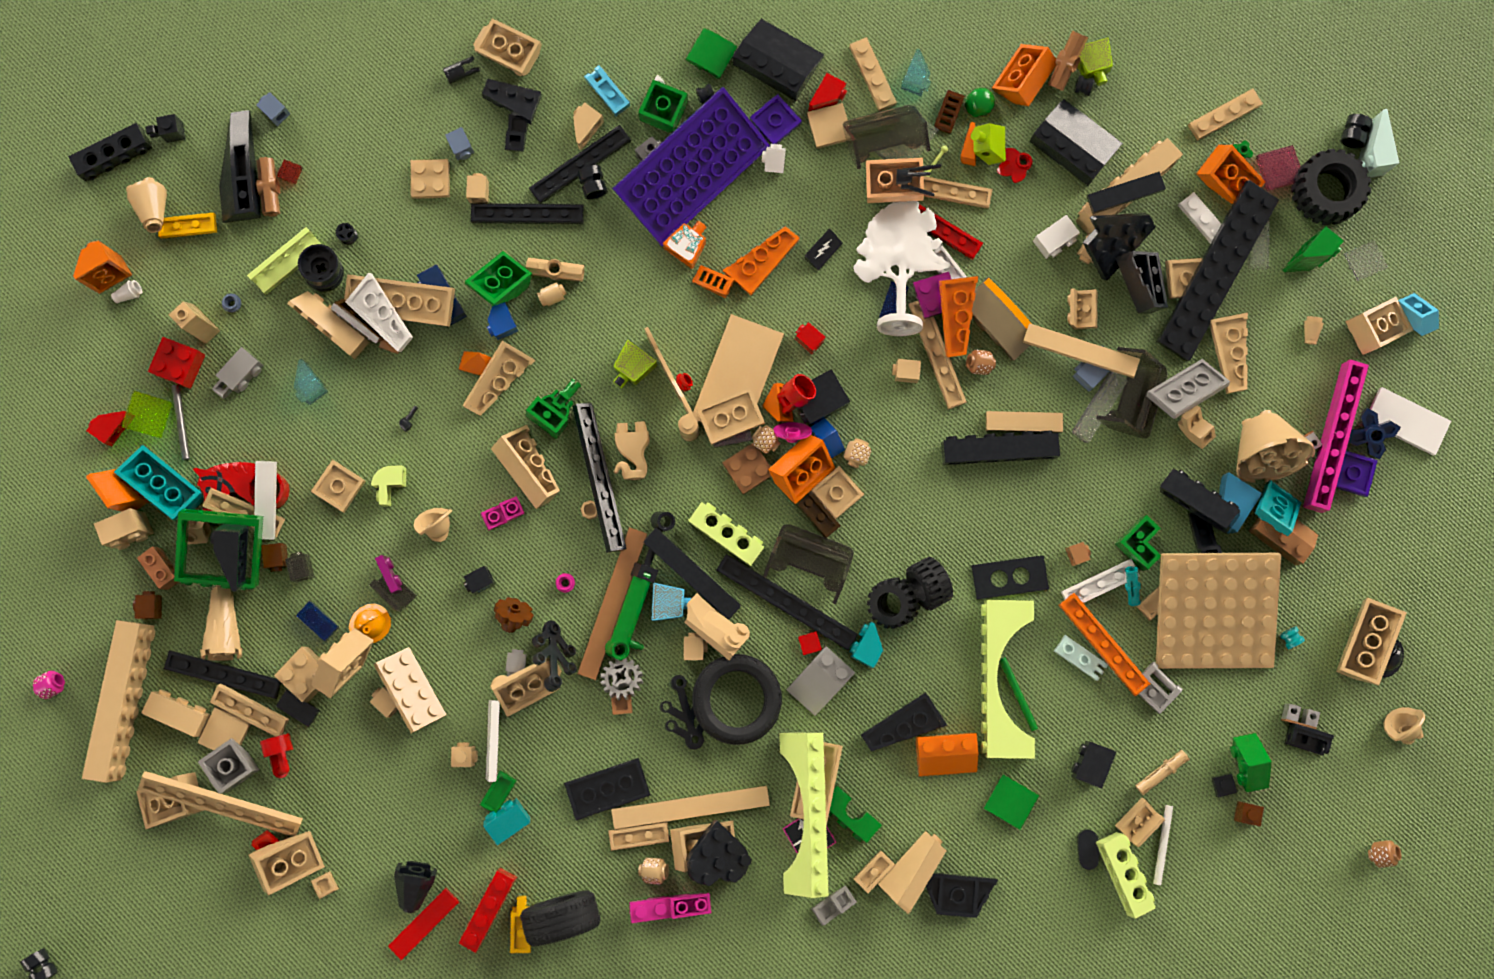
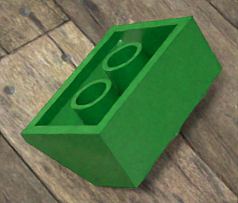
[1282,226,1344,273]

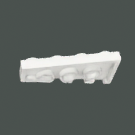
[345,273,413,352]

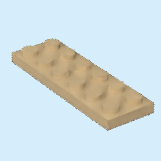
[344,274,455,327]

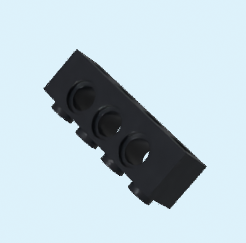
[68,123,153,182]

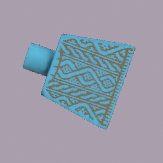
[652,583,692,621]

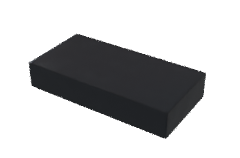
[276,689,320,727]

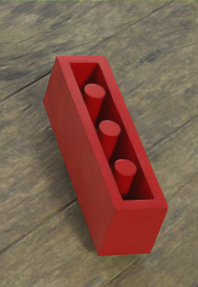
[458,868,518,953]

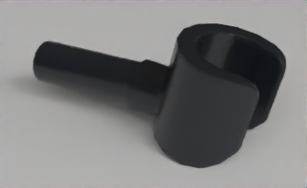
[399,405,418,432]

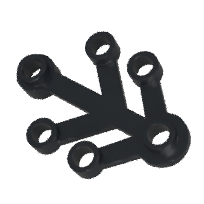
[532,620,577,692]
[659,675,714,750]

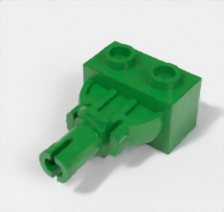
[526,379,581,439]

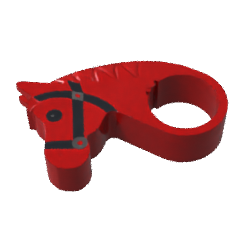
[193,462,290,511]

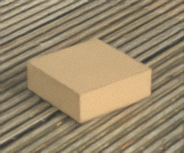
[311,871,339,899]

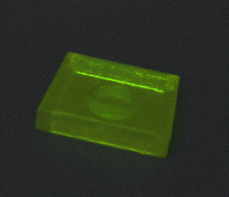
[121,390,173,439]

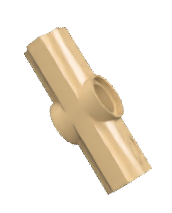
[526,258,585,282]

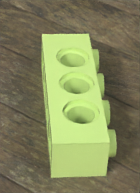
[688,502,764,567]
[1096,832,1156,919]

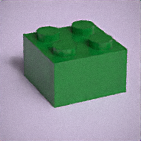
[638,80,688,134]

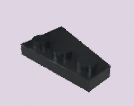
[482,79,542,125]

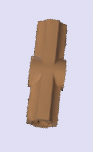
[1048,31,1088,91]
[256,157,280,217]

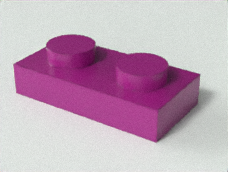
[375,555,402,594]

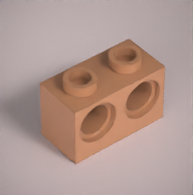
[137,546,178,590]

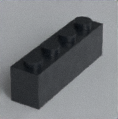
[1160,468,1240,534]

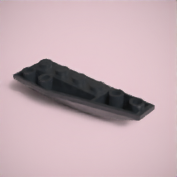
[219,110,261,223]

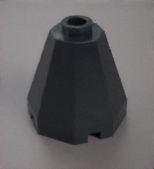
[394,861,437,913]

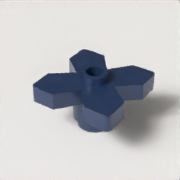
[1348,407,1401,459]

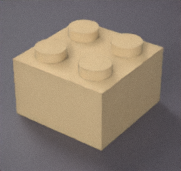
[94,508,154,550]
[274,646,319,702]

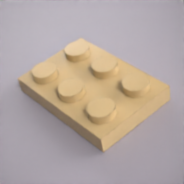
[697,387,765,445]

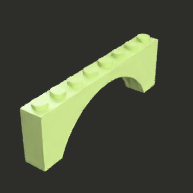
[981,600,1035,759]
[779,732,828,898]

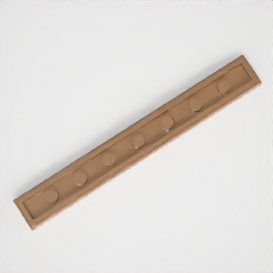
[577,527,648,680]

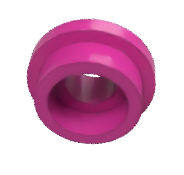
[556,573,575,593]

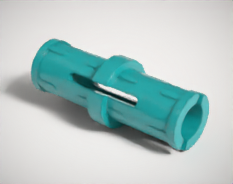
[1125,566,1141,606]

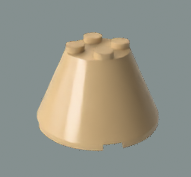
[1236,410,1315,483]

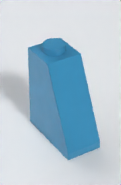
[1219,472,1262,534]

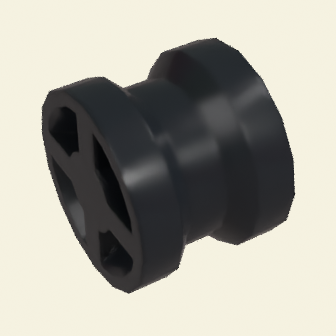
[1074,74,1094,96]
[695,84,714,106]
[336,223,358,245]

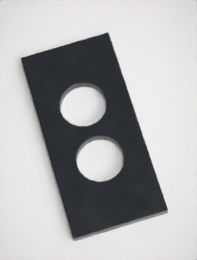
[971,555,1049,600]

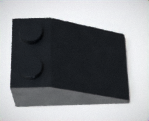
[211,524,248,591]

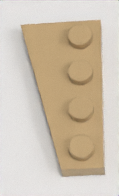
[1210,313,1248,394]
[463,340,535,416]

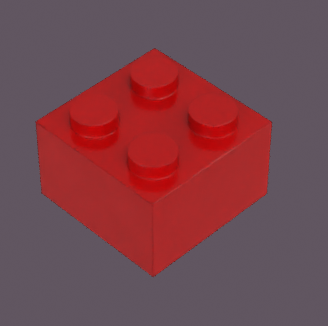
[147,337,206,389]

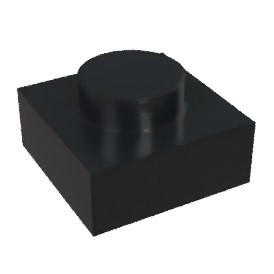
[1211,773,1237,798]

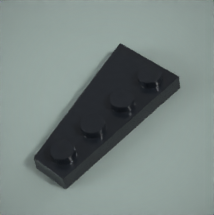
[860,692,947,752]

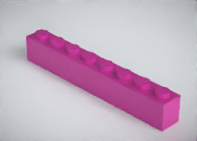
[1303,359,1369,513]

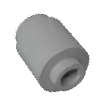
[505,649,527,676]

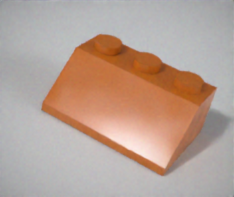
[992,44,1056,106]
[73,240,132,294]
[768,435,835,504]
[915,733,978,776]

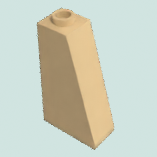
[169,301,220,344]
[878,831,946,914]

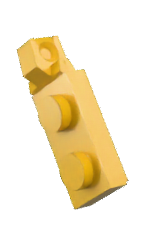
[510,896,531,953]

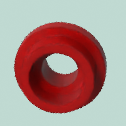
[676,373,693,392]

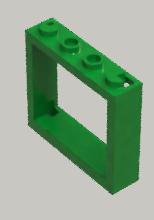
[174,509,264,590]

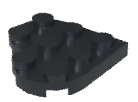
[686,820,752,886]

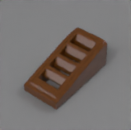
[933,90,965,134]

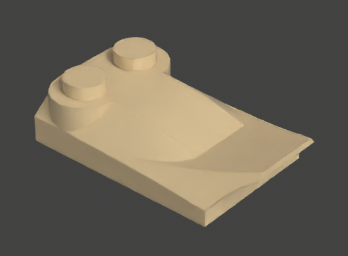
[473,18,541,76]
[684,593,750,660]
[491,658,562,717]

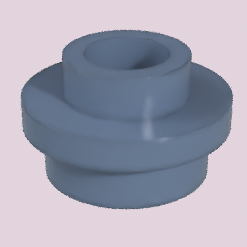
[222,294,242,313]

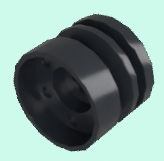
[297,244,344,292]

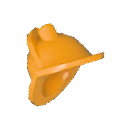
[349,604,391,643]

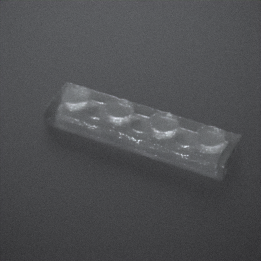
[1072,371,1128,443]

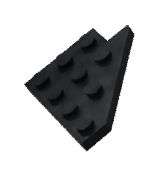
[1083,213,1156,281]

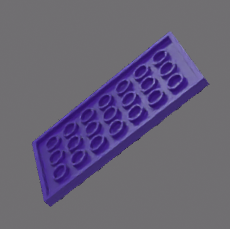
[612,87,770,246]

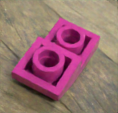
[481,496,524,531]

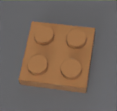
[722,443,771,495]

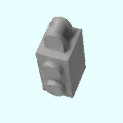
[212,347,264,399]

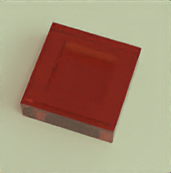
[277,159,303,185]

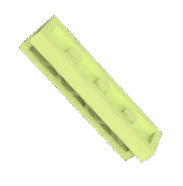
[247,227,321,295]

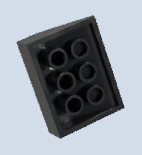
[733,18,824,101]
[1029,99,1123,186]

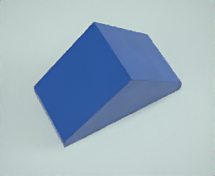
[810,418,845,459]

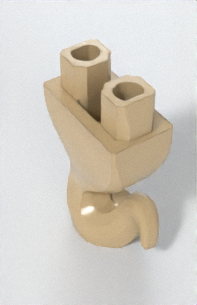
[614,421,650,480]

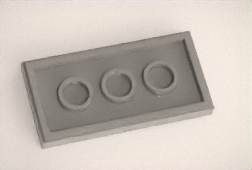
[1146,359,1230,419]

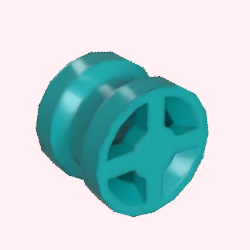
[1279,626,1305,649]

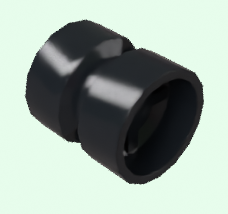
[1340,114,1372,149]
[577,165,608,200]
[20,948,58,979]

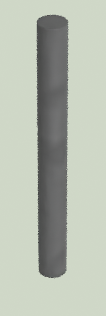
[171,385,190,460]

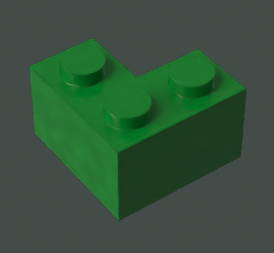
[1115,515,1161,571]
[1230,733,1272,793]

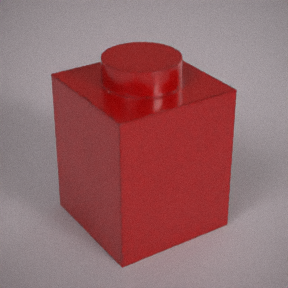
[795,322,826,354]

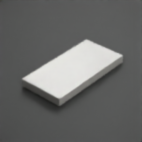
[1370,387,1451,455]
[486,700,500,782]

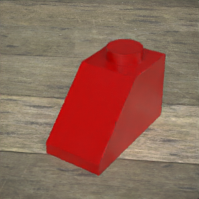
[808,73,847,111]
[86,411,135,447]

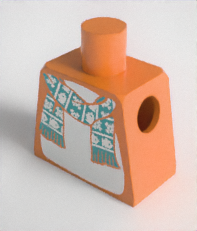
[663,221,707,269]

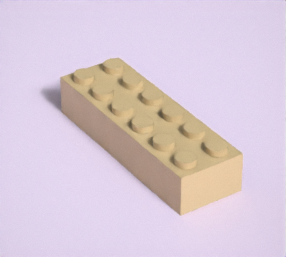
[1076,138,1183,234]

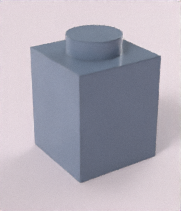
[256,92,290,126]
[445,127,474,160]

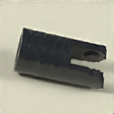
[443,56,480,84]

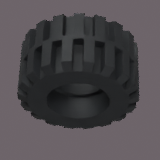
[906,557,953,611]
[867,577,921,629]

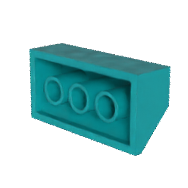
[114,445,204,521]

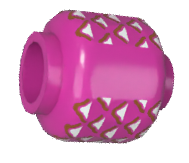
[33,671,65,699]

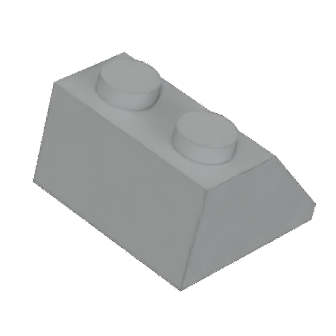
[198,738,260,794]

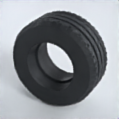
[520,890,601,946]

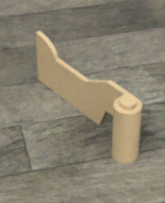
[644,327,699,441]

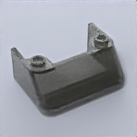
[843,105,931,170]
[1096,347,1167,439]
[763,524,854,604]

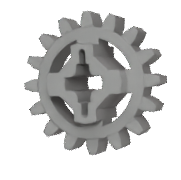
[601,658,643,701]

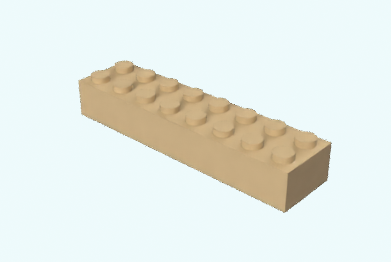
[82,620,155,783]

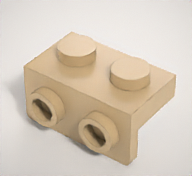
[1067,288,1098,330]
[1115,798,1165,847]

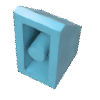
[1398,293,1439,336]

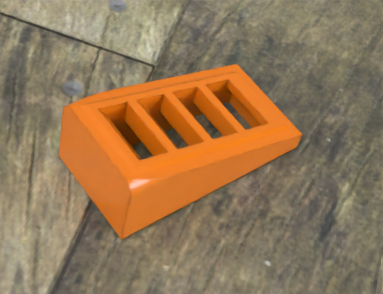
[961,122,976,166]
[692,265,734,299]

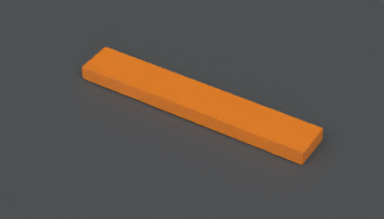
[1058,593,1150,696]

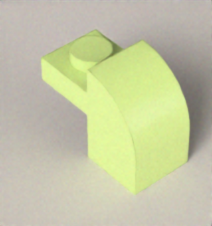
[371,465,406,507]

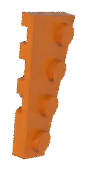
[723,226,800,295]
[939,276,978,357]

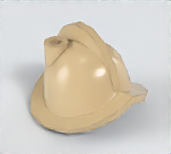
[414,508,452,542]
[1383,707,1425,744]

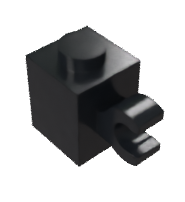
[145,114,186,143]

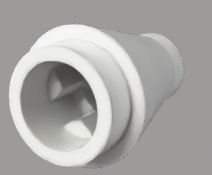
[111,280,142,304]

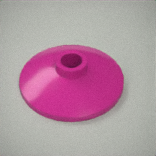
[774,422,812,443]

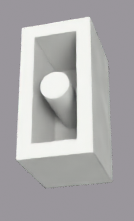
[1033,215,1080,259]

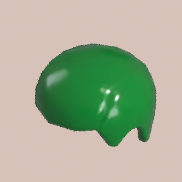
[965,88,995,117]

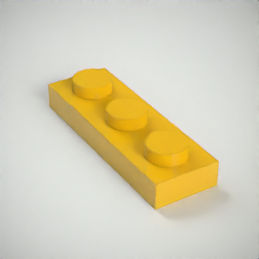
[158,213,217,239]

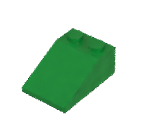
[465,251,532,306]

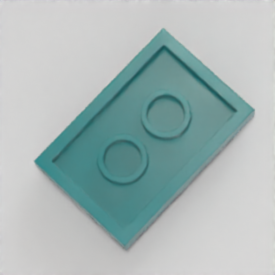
[1255,480,1302,537]

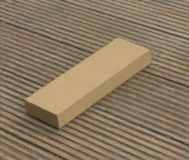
[608,821,670,851]

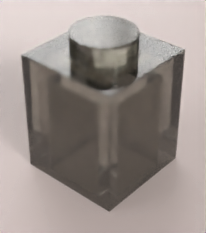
[285,552,315,583]

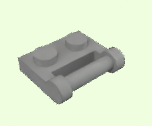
[1138,661,1183,714]

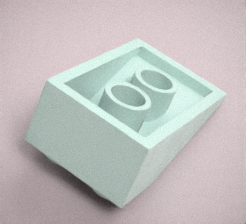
[1359,109,1399,177]

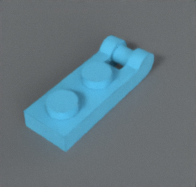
[584,65,630,116]

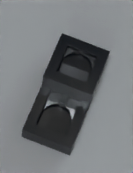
[505,114,528,152]

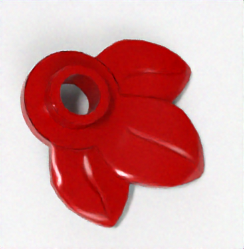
[997,148,1033,183]

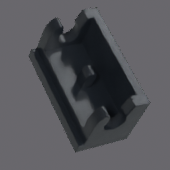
[1284,723,1334,756]

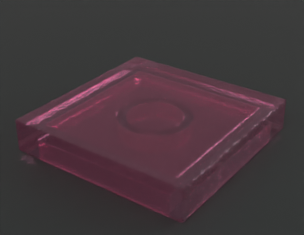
[1256,145,1301,191]

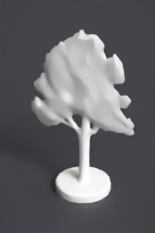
[853,201,946,336]

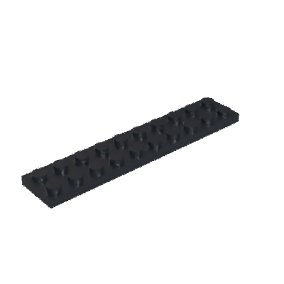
[1156,180,1279,361]

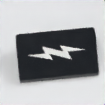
[804,228,843,271]

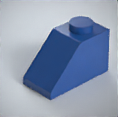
[487,302,518,340]

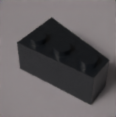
[1115,251,1168,313]

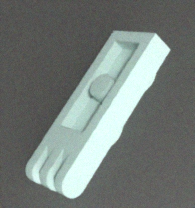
[1054,635,1108,681]

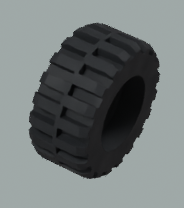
[1291,149,1371,225]

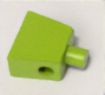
[971,123,1006,165]

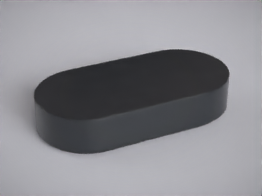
[1077,829,1099,870]

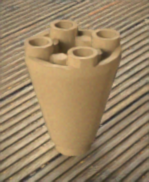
[126,177,167,233]

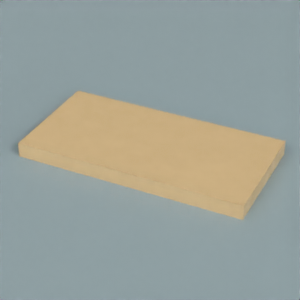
[693,314,784,439]

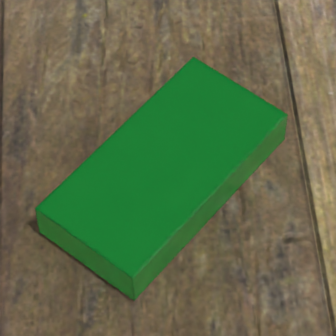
[480,770,517,813]

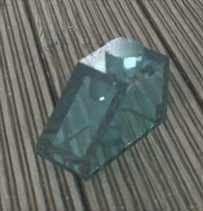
[901,49,931,97]
[294,358,328,405]

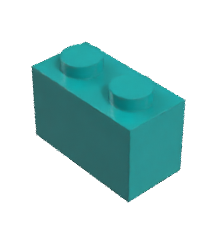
[484,798,530,846]

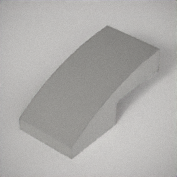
[811,885,857,926]

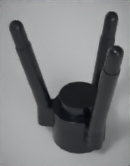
[896,164,941,196]

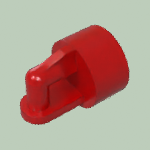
[777,374,816,415]
[260,733,294,779]

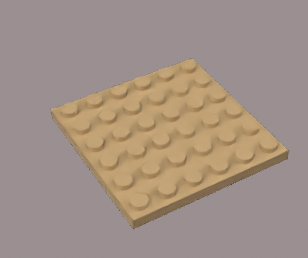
[1156,553,1281,669]

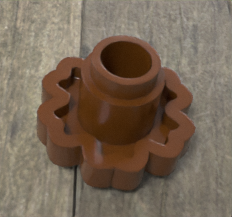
[493,597,534,633]

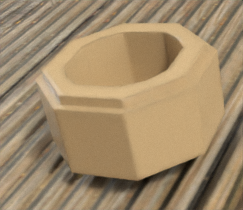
[581,500,598,520]

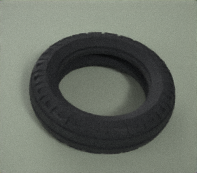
[692,654,782,745]

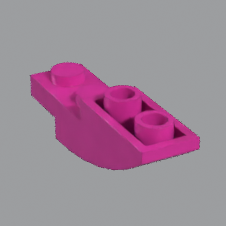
[629,893,711,923]

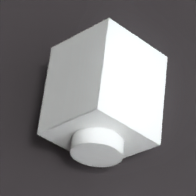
[762,144,786,173]

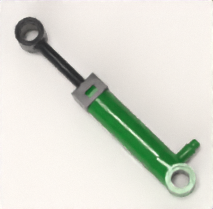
[605,511,675,660]

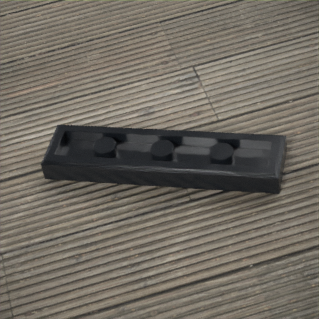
[1086,171,1166,214]

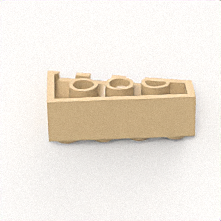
[287,291,370,359]
[491,425,560,509]

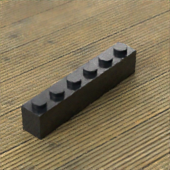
[941,430,1060,465]

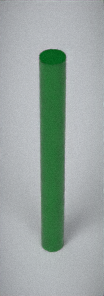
[999,657,1038,731]

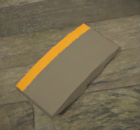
[972,278,1032,360]

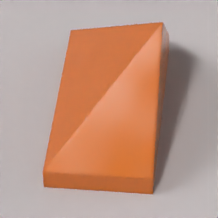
[459,351,491,376]
[762,383,793,422]

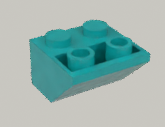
[849,622,883,668]

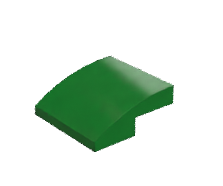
[685,28,738,79]
[984,774,1039,830]

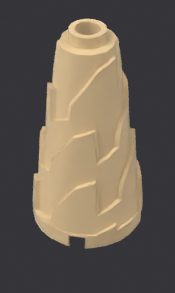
[201,585,242,661]

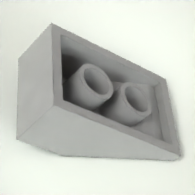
[786,646,855,716]

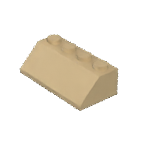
[1336,598,1407,685]

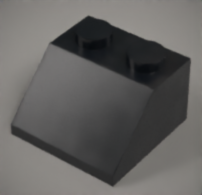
[1071,741,1116,789]

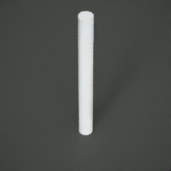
[1153,805,1173,885]

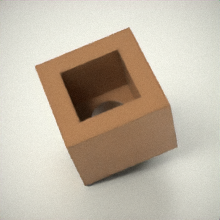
[1065,542,1091,566]

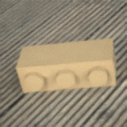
[141,689,211,737]

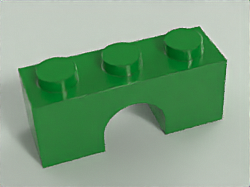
[829,785,882,843]

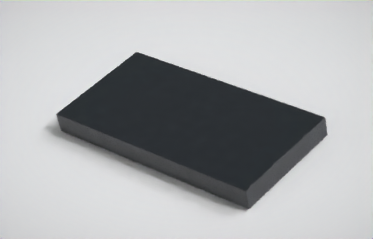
[564,758,651,821]

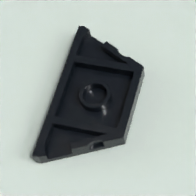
[925,873,998,918]

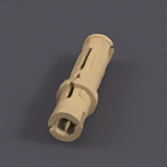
[1135,750,1190,795]

